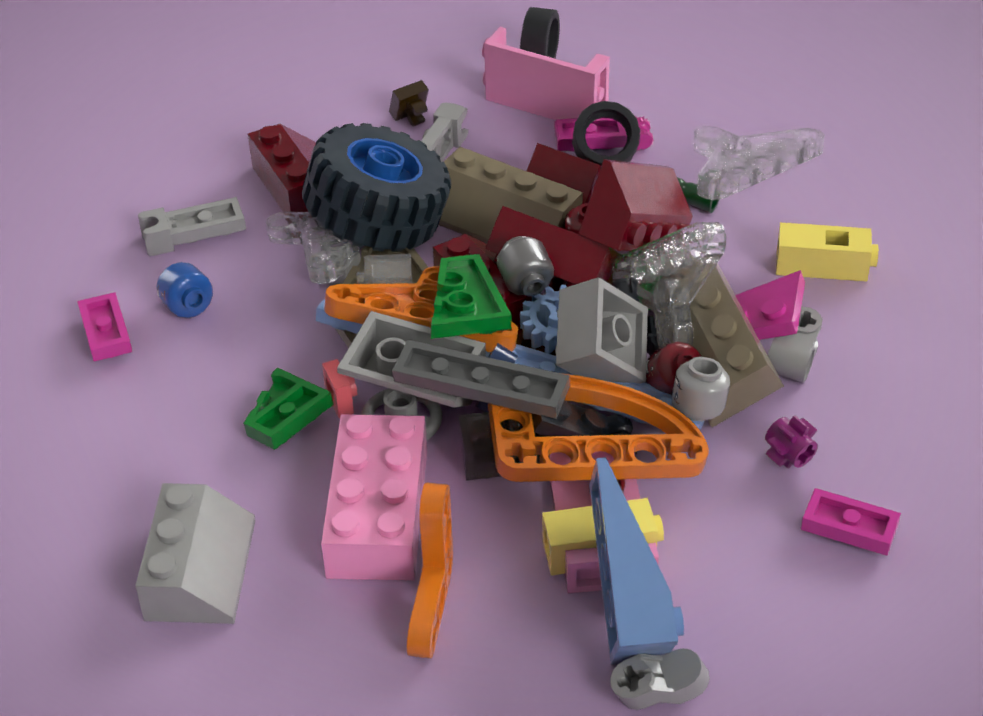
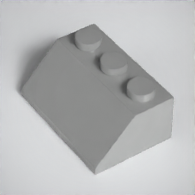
[337,311,486,408]
[135,483,255,624]

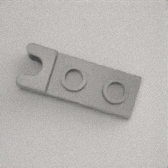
[421,103,468,162]
[138,197,246,256]

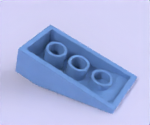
[589,457,684,665]

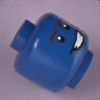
[156,262,213,318]

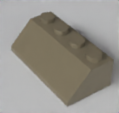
[439,147,583,244]
[650,245,784,428]

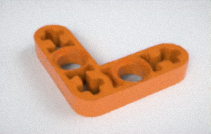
[407,482,453,659]

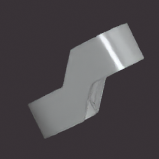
[610,648,710,710]

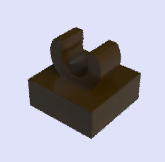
[389,80,429,127]

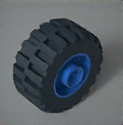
[302,123,451,252]

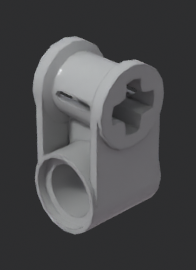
[768,307,823,383]

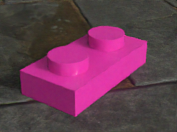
[77,292,132,362]
[801,488,901,556]

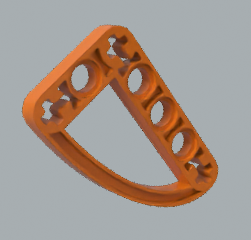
[488,373,709,482]

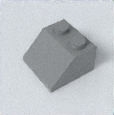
[555,277,648,384]

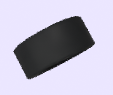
[520,7,560,59]
[572,101,641,166]

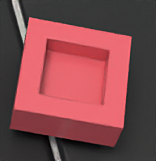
[322,359,358,418]

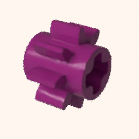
[765,415,818,469]

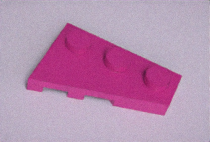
[735,270,805,340]

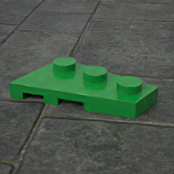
[431,254,512,339]

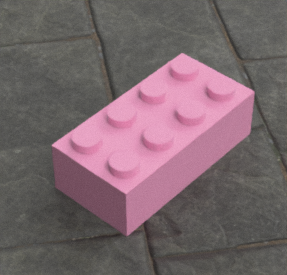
[321,414,427,581]

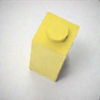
[776,222,879,282]
[542,498,664,576]

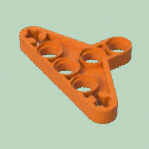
[324,266,518,352]

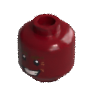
[646,342,702,395]

